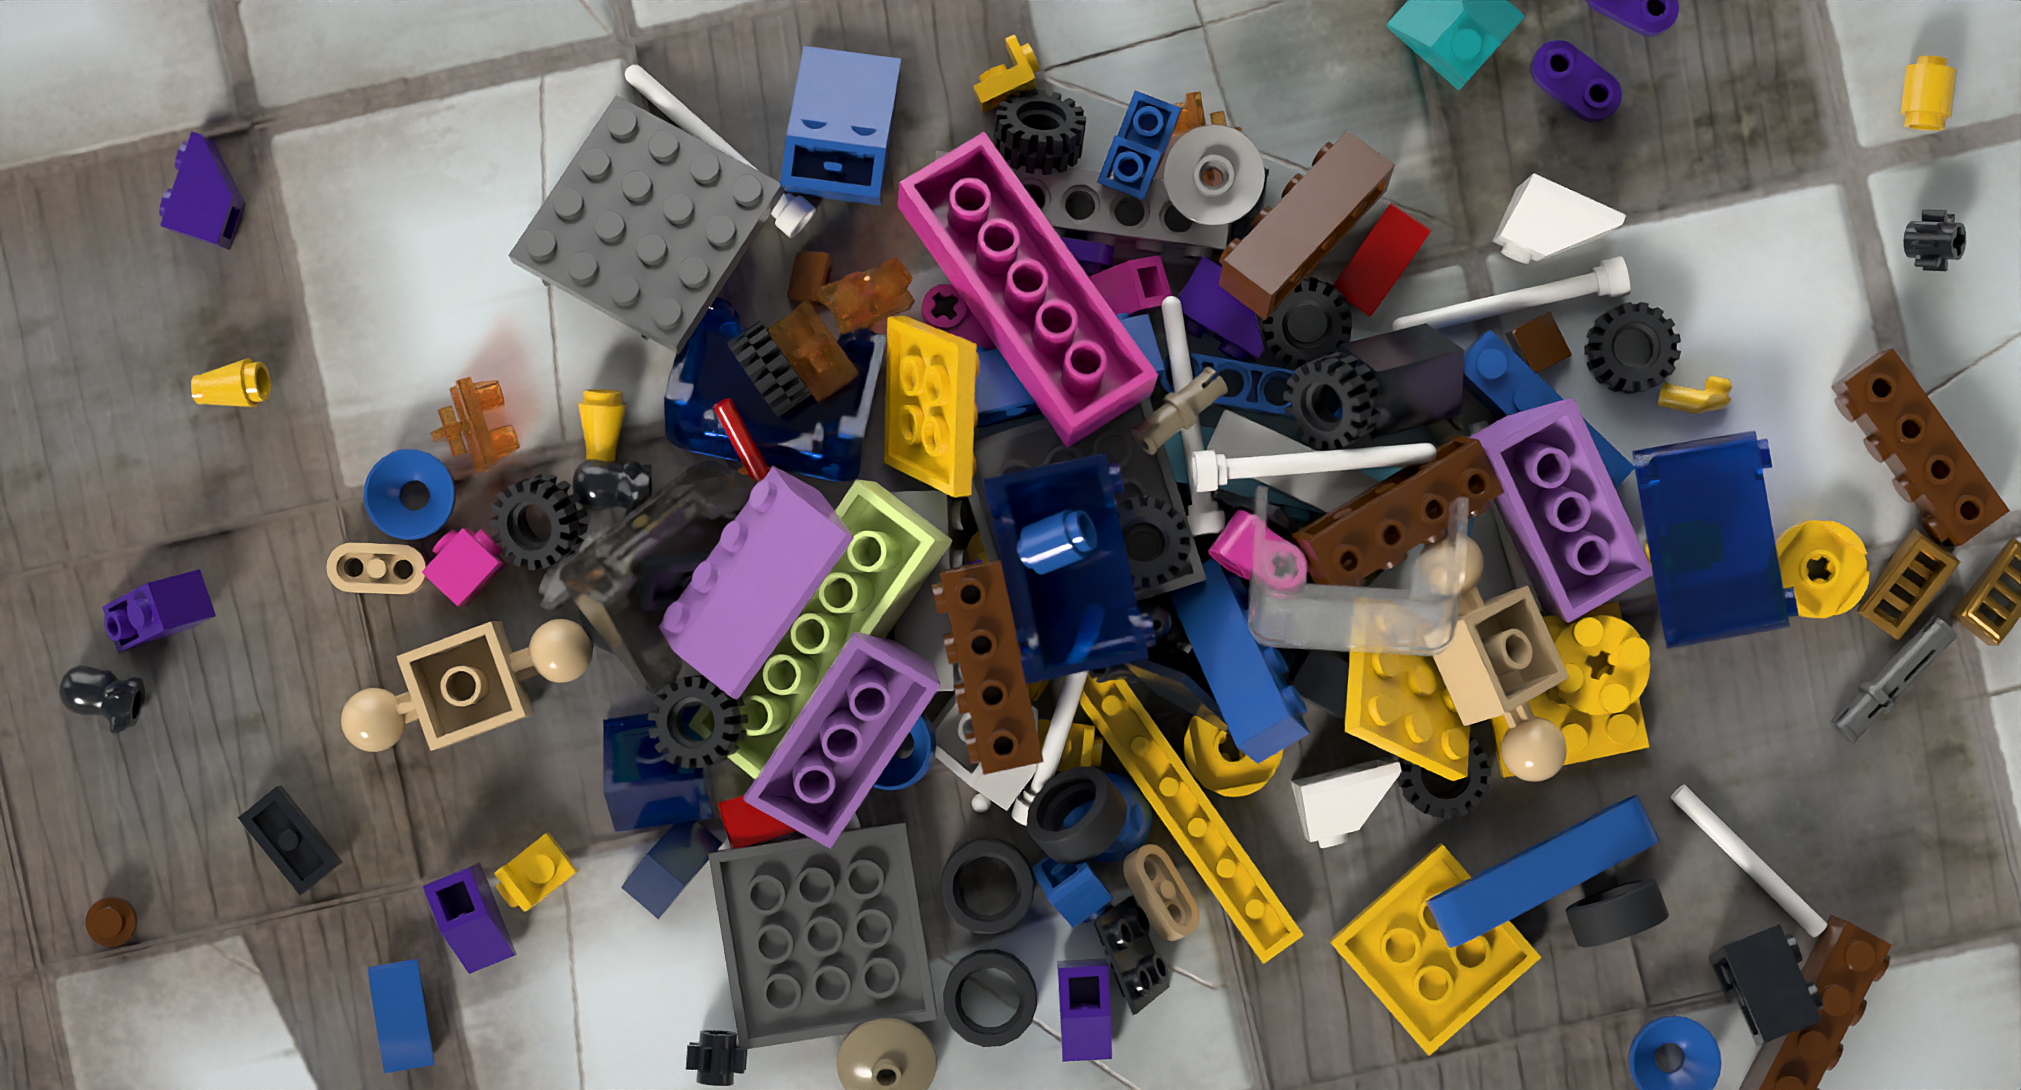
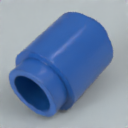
[1017,509,1098,575]

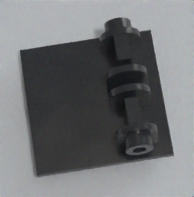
[1093,895,1170,1015]

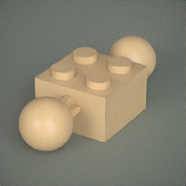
[1419,532,1569,782]
[341,619,593,752]

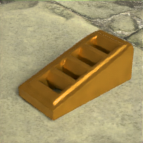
[1857,527,1961,641]
[1949,538,2021,646]

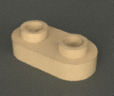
[326,543,429,594]
[1123,844,1200,941]

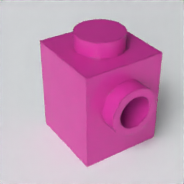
[1089,255,1172,317]
[422,528,507,606]

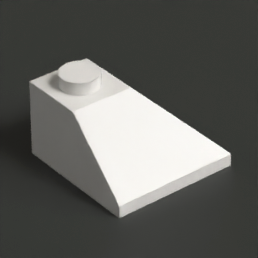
[1492,174,1626,264]
[932,694,1038,811]
[1291,757,1402,848]

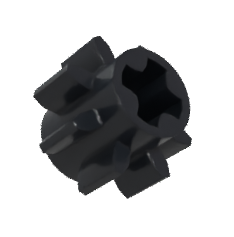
[1903,209,1966,272]
[686,1030,748,1086]

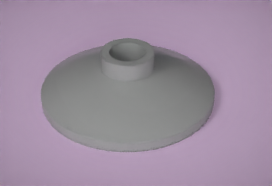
[1164,125,1265,226]

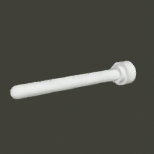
[625,65,816,238]
[1392,256,1631,331]
[1161,296,1226,537]
[1192,443,1437,492]
[1011,602,1107,826]

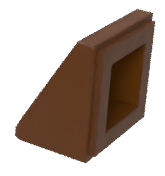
[787,251,834,307]
[1505,311,1572,373]

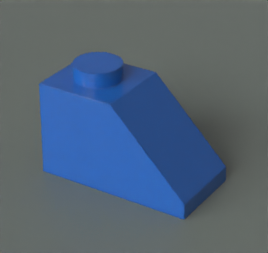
[1031,856,1113,928]

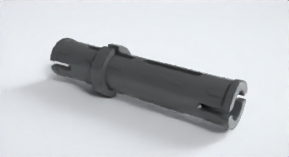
[1830,616,1957,744]

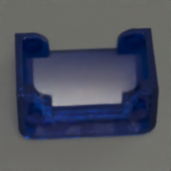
[664,297,887,482]
[1632,430,1799,649]
[982,453,1157,684]

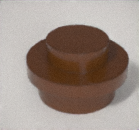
[85,896,137,947]

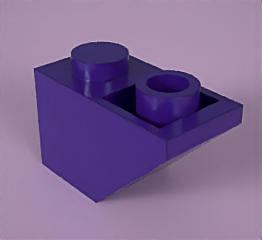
[159,131,245,250]
[1178,256,1264,362]
[102,569,216,653]
[422,862,517,974]
[1057,958,1112,1062]

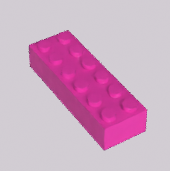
[898,132,1158,448]

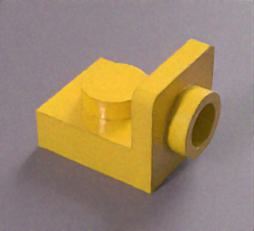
[973,34,1040,113]
[1037,719,1103,772]
[494,832,579,912]

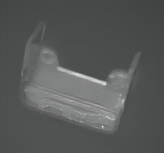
[1247,487,1469,656]

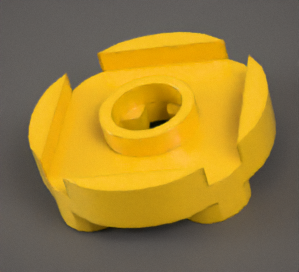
[1764,520,1870,618]
[1553,615,1650,715]
[1183,715,1283,797]

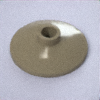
[837,1018,936,1090]

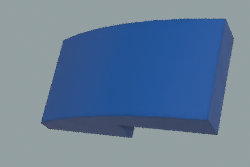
[1097,90,1182,201]
[368,959,435,1074]

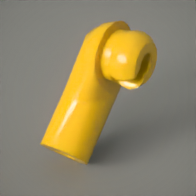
[1658,376,1732,414]

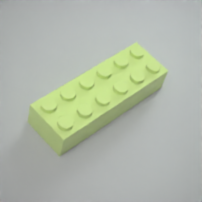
[688,480,953,779]

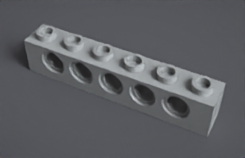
[935,151,1229,261]

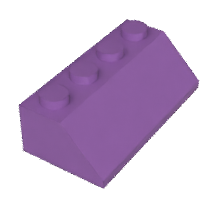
[1469,398,1654,623]
[659,466,854,700]
[744,632,941,849]

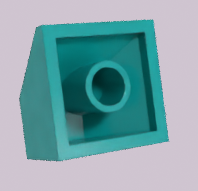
[1386,0,1526,91]

